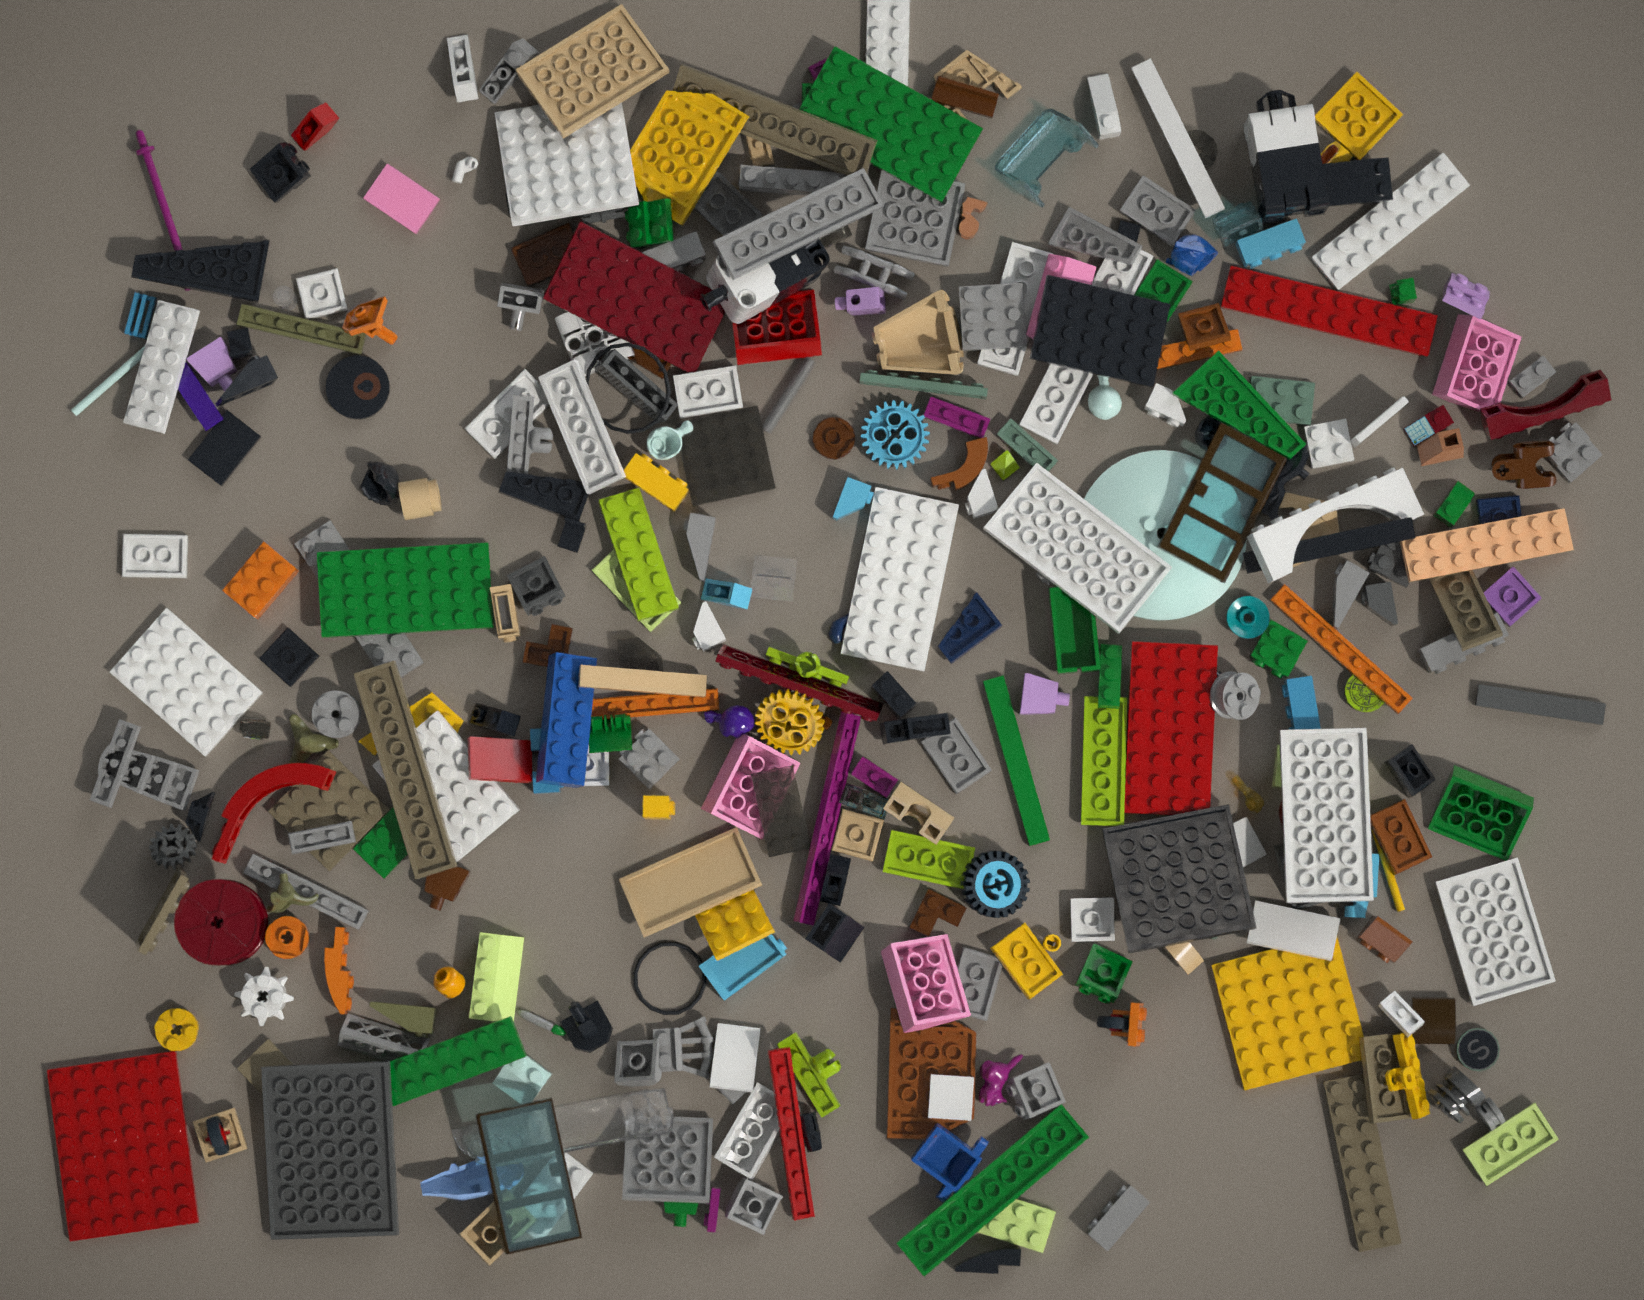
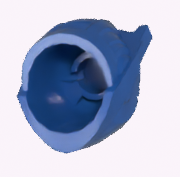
[1166,234,1218,276]

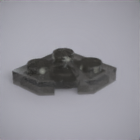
[617,637,664,672]

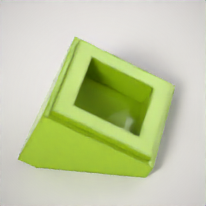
[990,450,1020,481]

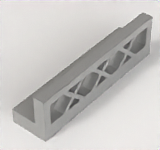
[337,1014,430,1061]

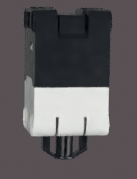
[1244,90,1330,224]
[700,238,830,324]

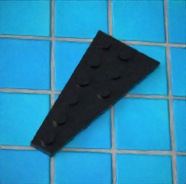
[131,240,270,302]

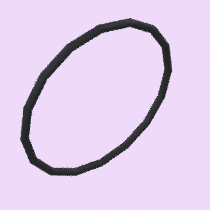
[586,342,671,434]

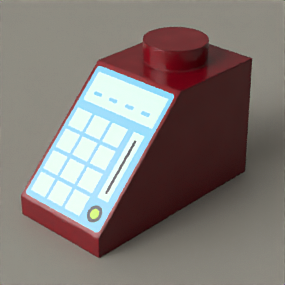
[1403,405,1454,447]

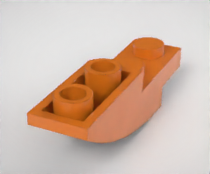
[324,927,354,1015]

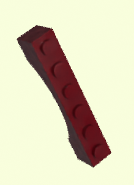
[1480,369,1612,440]

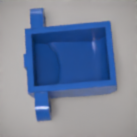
[911,1123,989,1202]

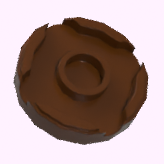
[813,417,855,460]

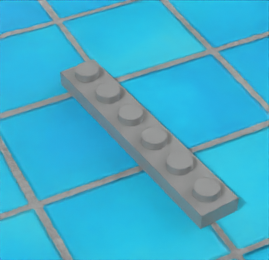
[243,854,369,930]

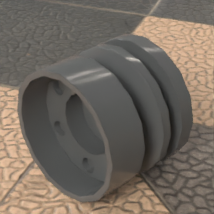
[1428,1066,1486,1124]

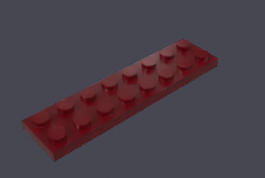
[715,644,883,722]

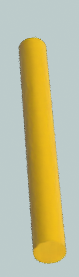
[1371,830,1405,912]

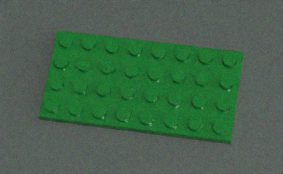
[799,46,983,203]
[317,543,494,638]

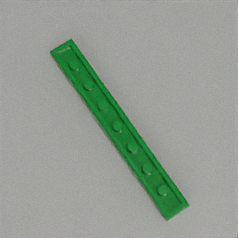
[983,675,1050,846]

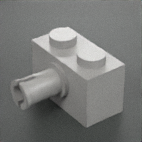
[497,282,544,331]

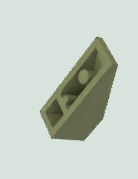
[370,1001,436,1038]

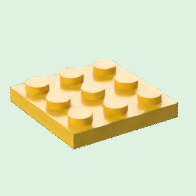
[1315,72,1403,160]
[695,889,775,961]

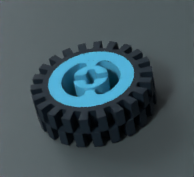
[961,851,1030,918]

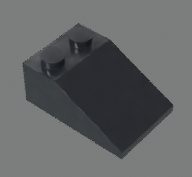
[1322,157,1393,207]

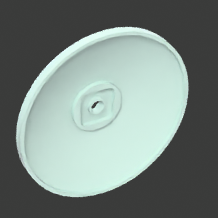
[1084,450,1247,621]

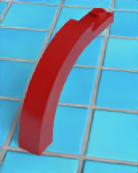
[211,763,337,864]

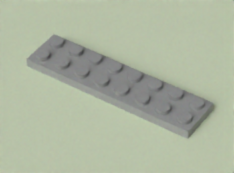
[713,168,884,280]
[294,520,424,678]

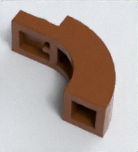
[930,437,988,491]

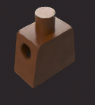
[424,867,471,911]

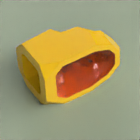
[1321,141,1353,164]

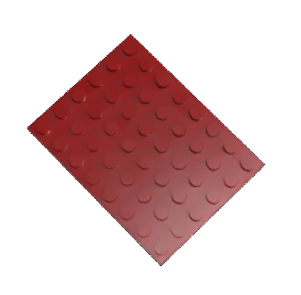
[47,1051,199,1242]

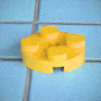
[155,1008,199,1051]

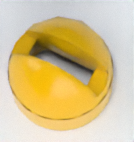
[1043,934,1061,952]

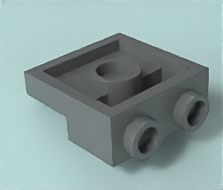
[1367,542,1410,588]
[507,556,566,616]

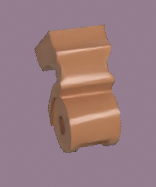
[958,197,988,240]

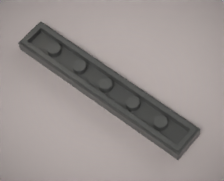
[1475,684,1606,725]

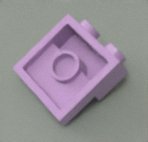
[1442,273,1490,319]

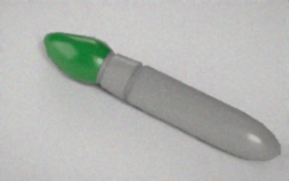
[518,1010,566,1036]

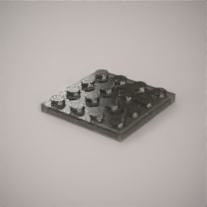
[675,405,776,507]

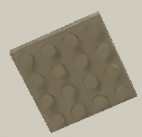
[268,750,390,871]
[136,868,190,955]

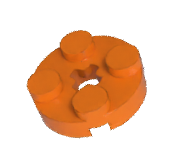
[265,916,309,959]

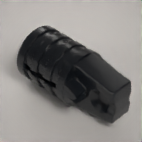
[800,1111,822,1152]

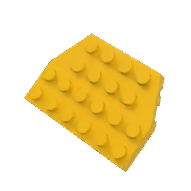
[630,90,749,226]

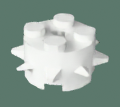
[234,967,294,1026]

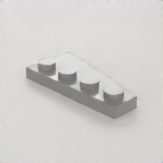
[1048,207,1143,265]

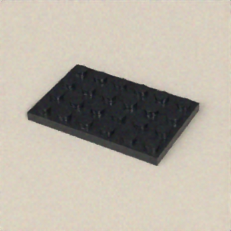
[1029,275,1170,388]

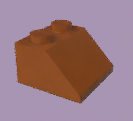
[1357,916,1413,963]

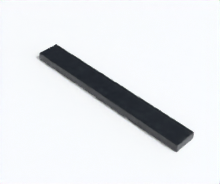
[1243,517,1416,574]

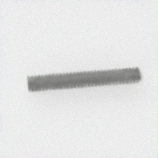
[761,357,816,433]

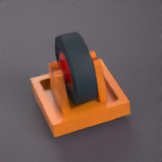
[1097,1002,1147,1047]

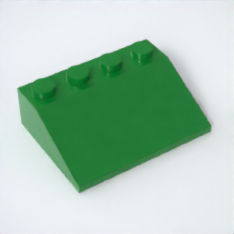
[1428,765,1534,861]

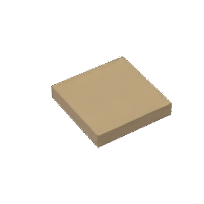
[831,809,884,862]

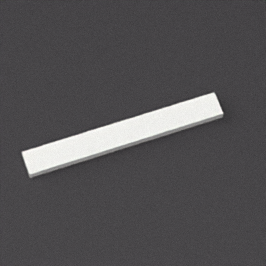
[1132,58,1225,218]

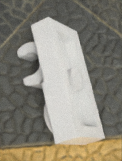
[1378,991,1425,1037]

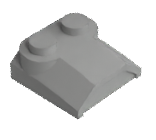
[614,1038,662,1087]
[725,1177,783,1235]

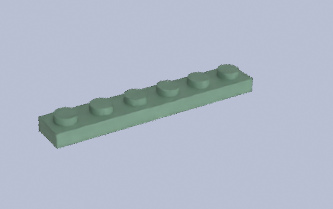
[860,370,988,399]

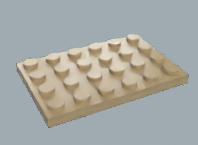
[516,4,669,139]

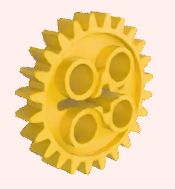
[755,688,825,755]

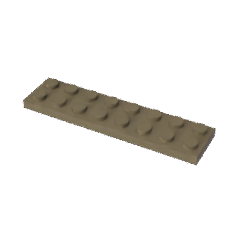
[1323,1073,1402,1252]

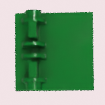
[589,713,632,753]

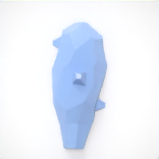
[420,1157,525,1200]

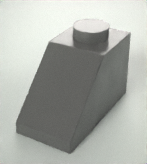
[1360,582,1398,626]

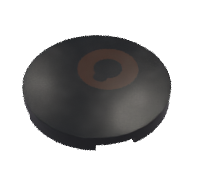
[325,355,390,420]

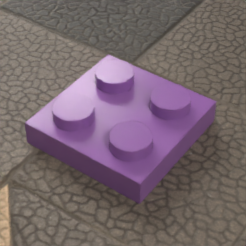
[1483,567,1542,627]

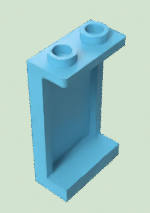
[699,934,787,1001]

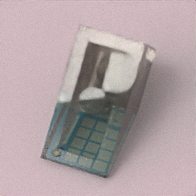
[839,783,889,820]

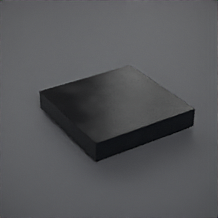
[259,627,320,687]

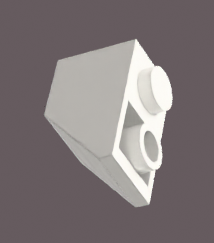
[1144,383,1186,427]

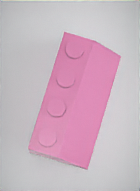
[1026,254,1096,339]

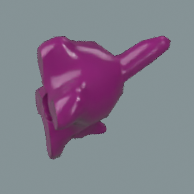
[979,1054,1023,1107]

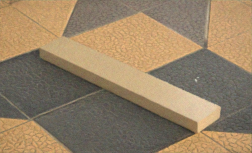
[578,665,707,697]

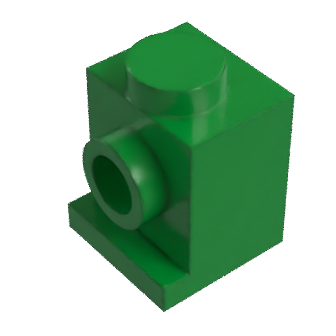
[1389,278,1417,305]

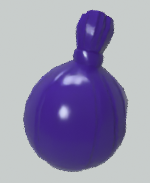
[704,705,754,738]

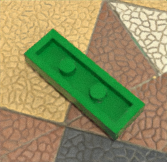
[1098,644,1122,709]

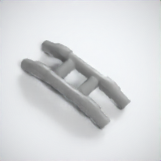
[834,246,915,300]

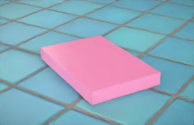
[363,164,440,235]

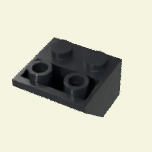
[805,903,865,963]

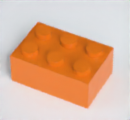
[222,541,299,620]

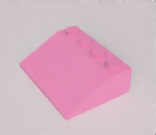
[1432,314,1522,412]
[701,734,800,839]
[881,934,971,1033]

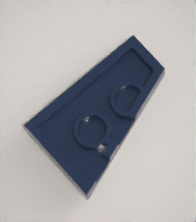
[938,592,1002,664]

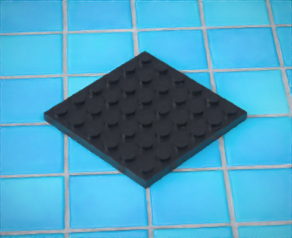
[1102,804,1256,954]

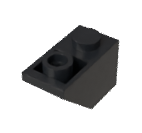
[469,703,521,737]

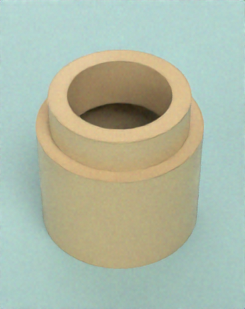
[398,478,442,520]

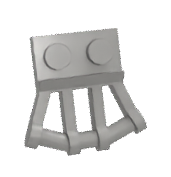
[653,1016,714,1079]

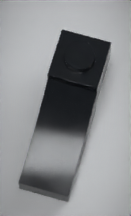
[880,713,951,745]

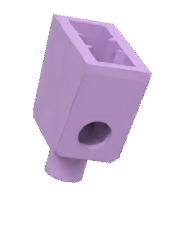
[835,287,886,315]
[186,337,237,392]
[1019,673,1070,715]

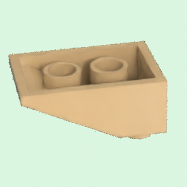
[459,1189,537,1266]

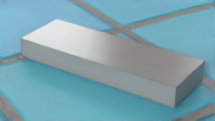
[288,821,356,855]

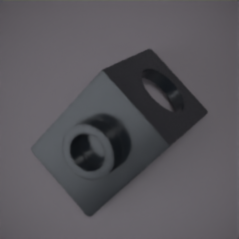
[227,328,254,360]
[558,517,587,553]

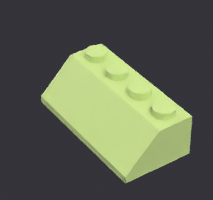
[469,932,524,1021]

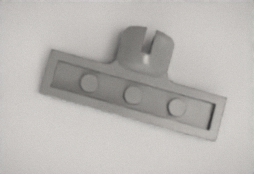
[506,395,553,474]

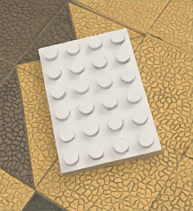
[110,608,263,757]
[372,711,520,862]
[1435,858,1556,1006]

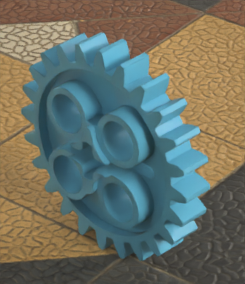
[861,400,930,470]

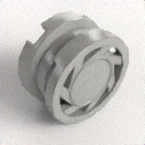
[1474,1097,1506,1132]

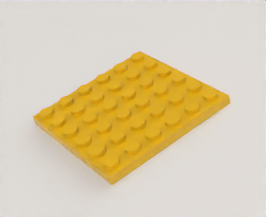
[1211,937,1364,1090]

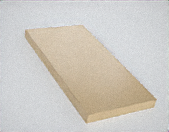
[619,827,762,938]

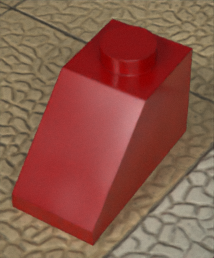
[291,103,339,151]

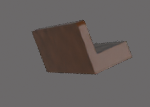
[931,76,999,119]

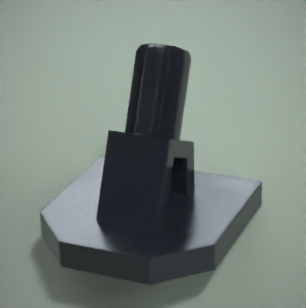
[560,1000,613,1053]

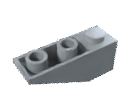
[479,38,538,104]

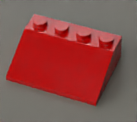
[733,290,822,365]

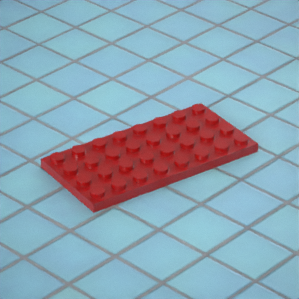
[1124,641,1218,815]

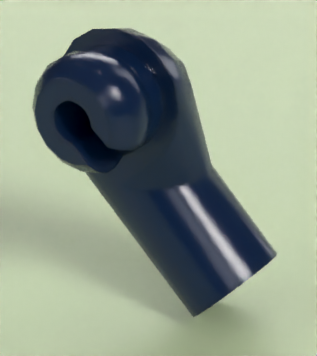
[828,613,849,644]

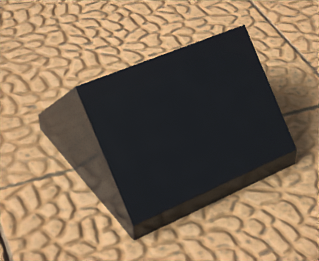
[1384,744,1436,798]

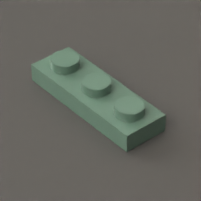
[996,418,1058,472]

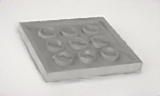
[865,170,966,267]
[622,1115,713,1203]

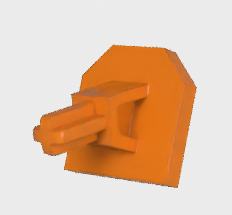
[342,296,398,345]

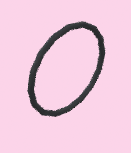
[633,942,707,1015]

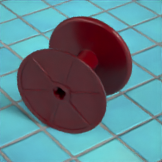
[174,879,268,965]

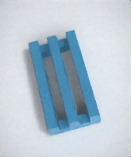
[124,292,157,339]

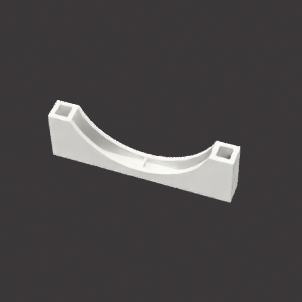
[1247,467,1424,583]

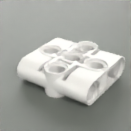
[555,312,635,377]

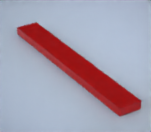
[768,1047,815,1221]

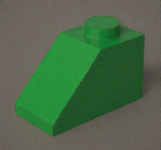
[1433,481,1475,528]

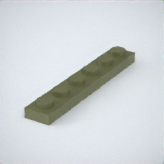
[237,304,366,355]

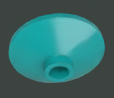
[1227,596,1270,639]

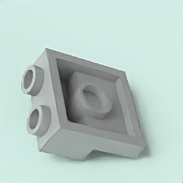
[1546,422,1602,484]
[619,729,680,789]
[1006,1062,1066,1120]

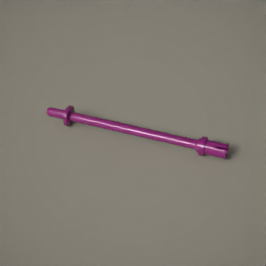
[135,130,190,291]

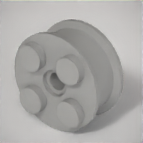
[1210,671,1261,720]
[312,691,361,738]

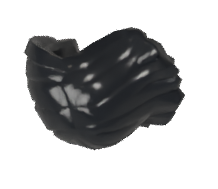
[360,461,400,505]

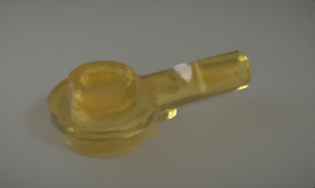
[1231,775,1265,813]

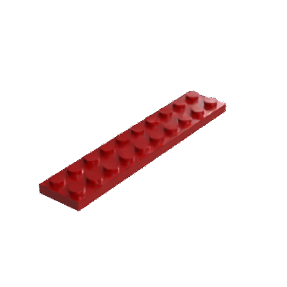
[1220,266,1438,357]

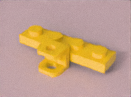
[1385,1032,1430,1120]

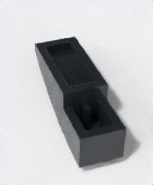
[954,1247,1021,1274]

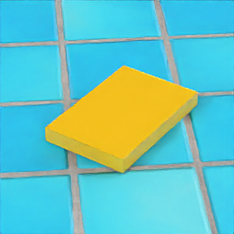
[990,923,1063,1000]

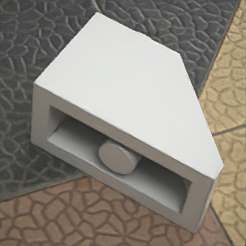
[965,469,998,519]
[692,601,726,652]

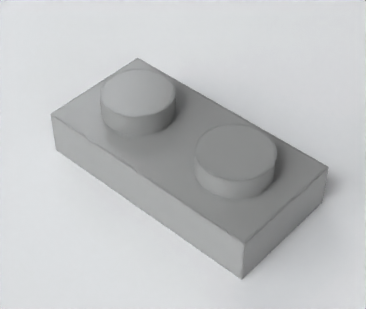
[1509,355,1556,399]

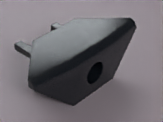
[185,792,215,842]

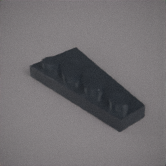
[498,472,589,521]

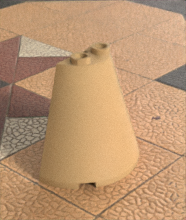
[872,290,964,375]

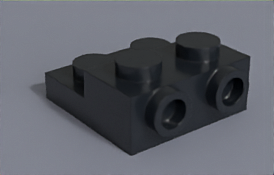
[250,142,311,203]

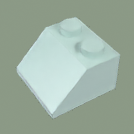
[493,1054,553,1104]

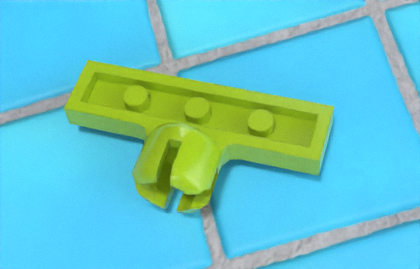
[766,647,849,688]
[777,1032,841,1118]

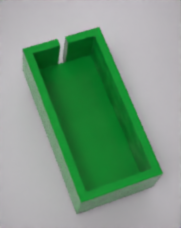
[1048,587,1101,675]

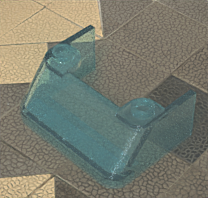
[995,109,1099,207]

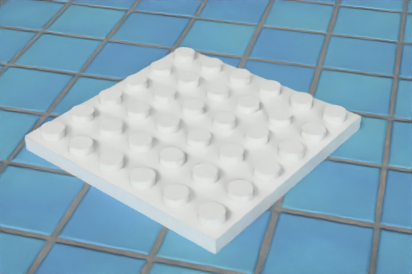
[494,103,639,226]

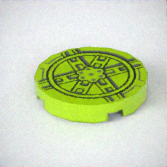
[1344,675,1384,712]

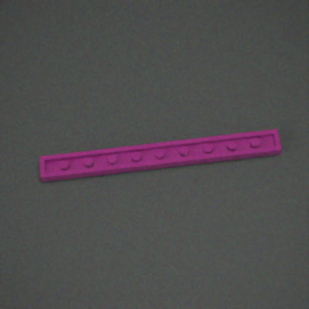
[793,712,861,926]

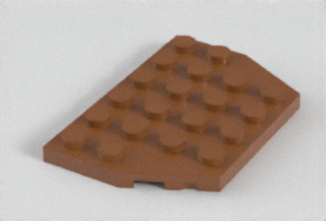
[887,1008,976,1139]

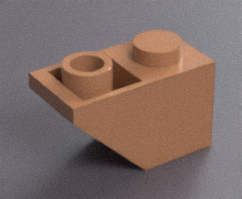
[1417,428,1464,466]

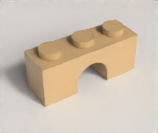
[883,782,954,845]

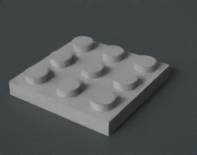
[959,283,1027,351]

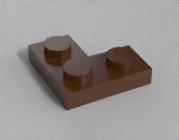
[523,624,573,667]
[909,889,967,937]

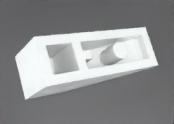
[447,35,478,102]
[1087,74,1121,140]

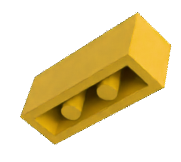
[624,453,689,512]
[643,796,675,820]

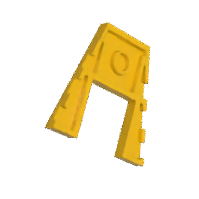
[359,692,464,756]

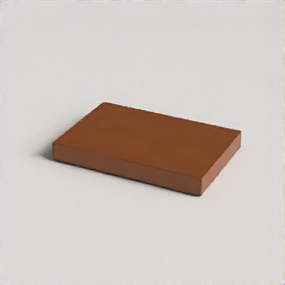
[1370,799,1432,875]

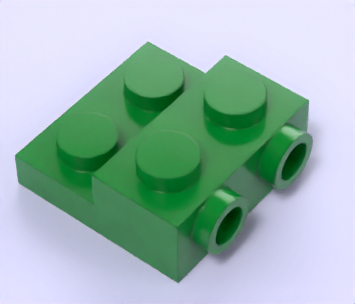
[625,198,674,248]
[1249,620,1308,679]
[1075,943,1133,1004]

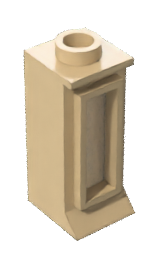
[490,584,521,643]

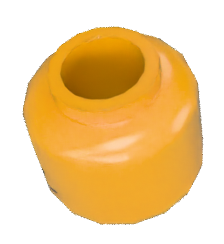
[433,966,465,998]

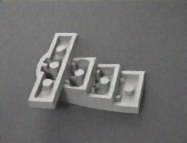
[90,719,200,811]

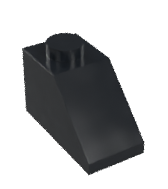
[820,854,851,906]

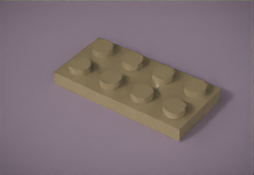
[1429,570,1503,651]
[1359,1032,1411,1124]

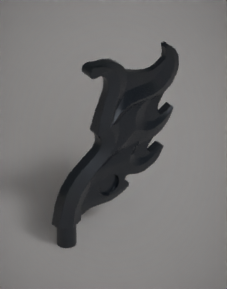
[1241,442,1309,521]

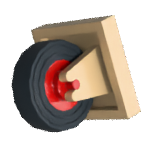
[193,1108,248,1162]

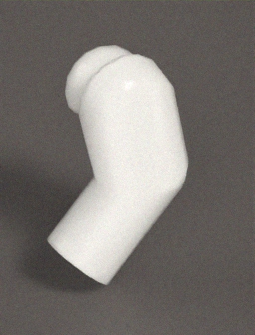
[451,157,478,184]

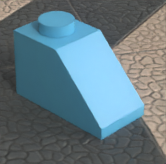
[833,477,874,521]
[701,579,752,609]

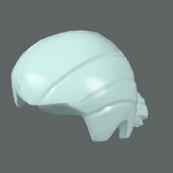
[1088,375,1122,420]
[646,420,693,460]

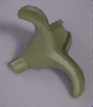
[289,714,339,764]
[266,873,319,913]

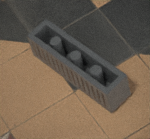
[594,349,678,424]

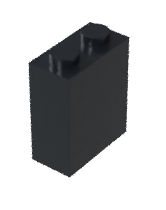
[871,671,916,720]

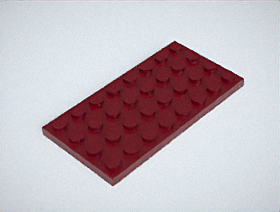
[542,222,725,373]

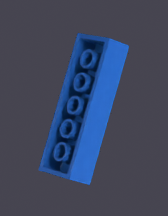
[536,652,597,788]

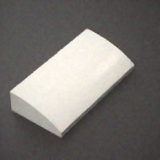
[714,1082,780,1180]

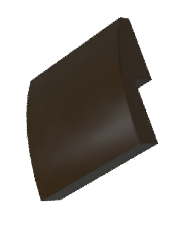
[1411,998,1456,1044]

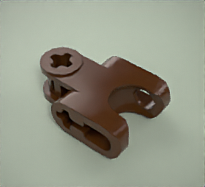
[1491,441,1557,489]

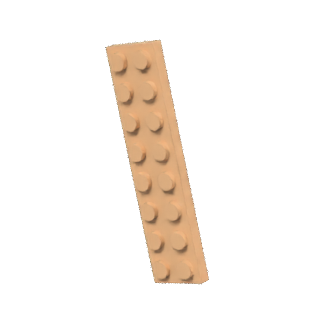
[1400,508,1574,582]

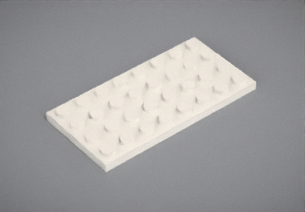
[984,463,1172,634]
[841,487,959,672]
[1279,728,1374,903]

